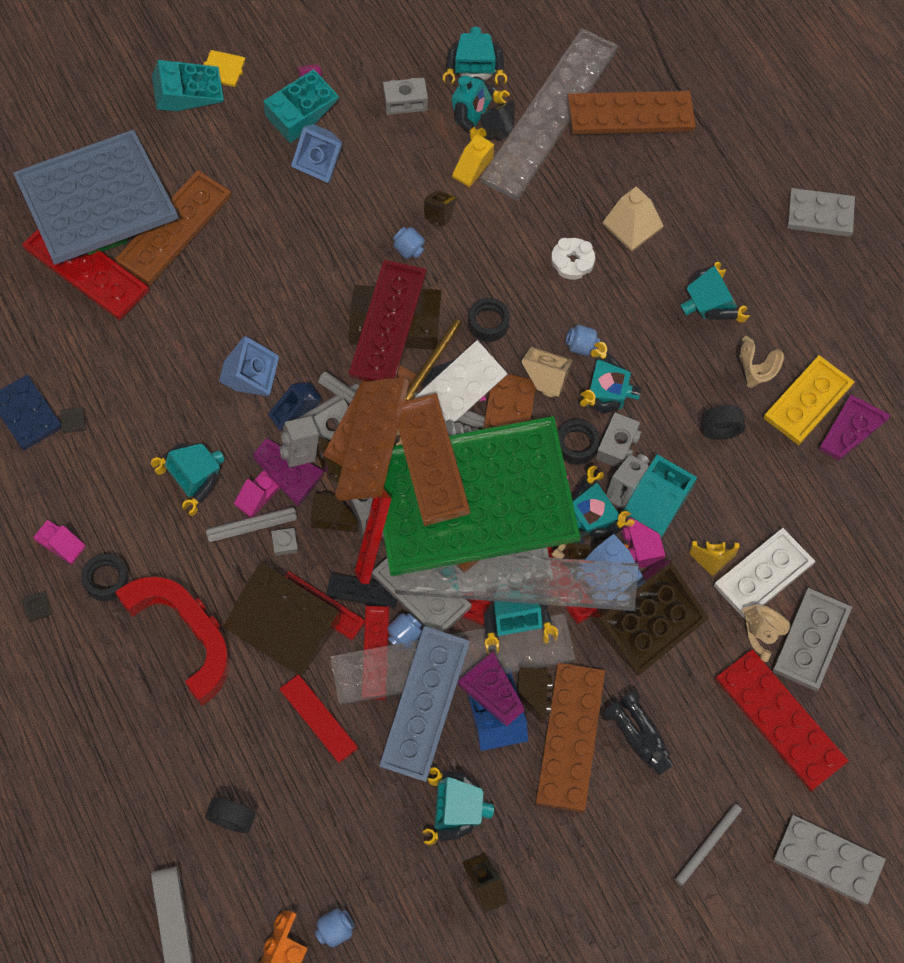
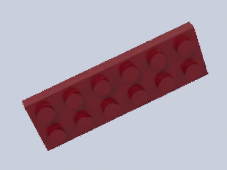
[349,260,427,382]

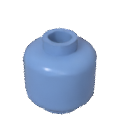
[393,227,425,259]
[565,325,600,356]
[387,613,423,648]
[315,908,355,948]

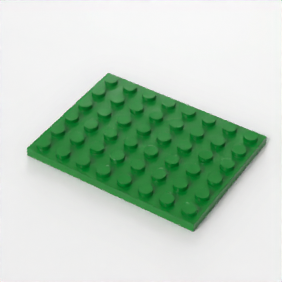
[383,416,581,577]

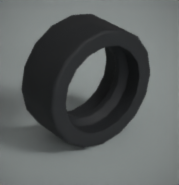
[468,297,510,342]
[700,405,746,440]
[558,419,600,465]
[81,554,129,602]
[205,797,256,833]

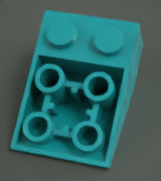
[152,60,224,111]
[263,69,339,143]
[623,454,697,538]

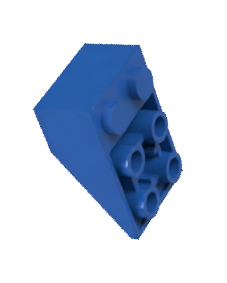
[467,670,528,751]

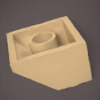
[603,187,663,252]
[522,347,573,397]

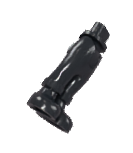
[600,690,674,776]

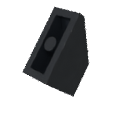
[480,100,515,140]

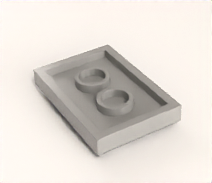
[787,188,855,237]

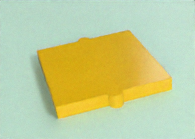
[204,50,246,87]

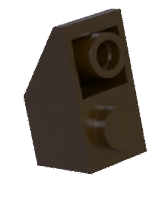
[562,531,590,568]
[517,667,552,723]

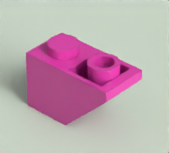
[622,517,665,568]

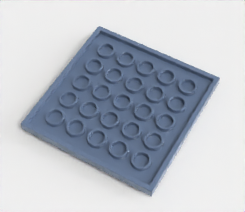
[13,129,178,265]

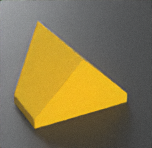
[689,541,739,576]

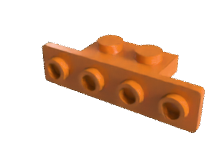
[258,910,307,963]

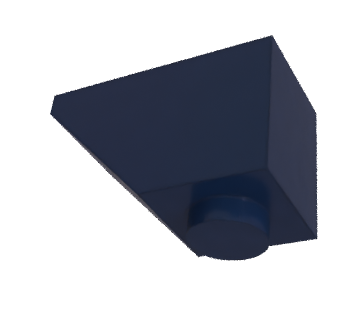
[268,383,322,431]

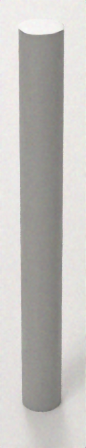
[675,804,742,886]

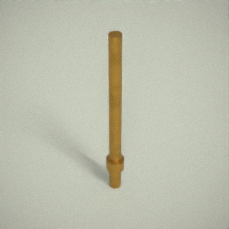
[404,319,462,402]

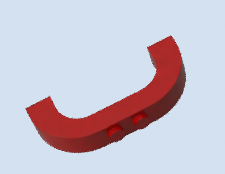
[115,577,229,706]

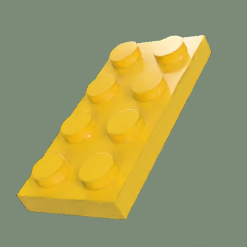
[763,355,855,445]

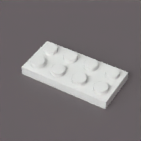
[414,340,508,423]
[714,528,815,620]

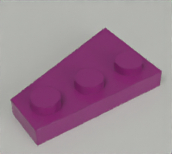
[819,394,891,461]
[253,438,324,506]
[458,652,525,726]

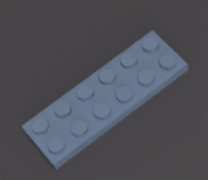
[379,626,470,782]

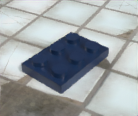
[0,374,63,451]

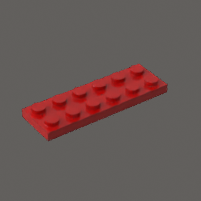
[22,229,149,321]
[715,649,849,792]

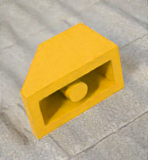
[452,134,494,188]

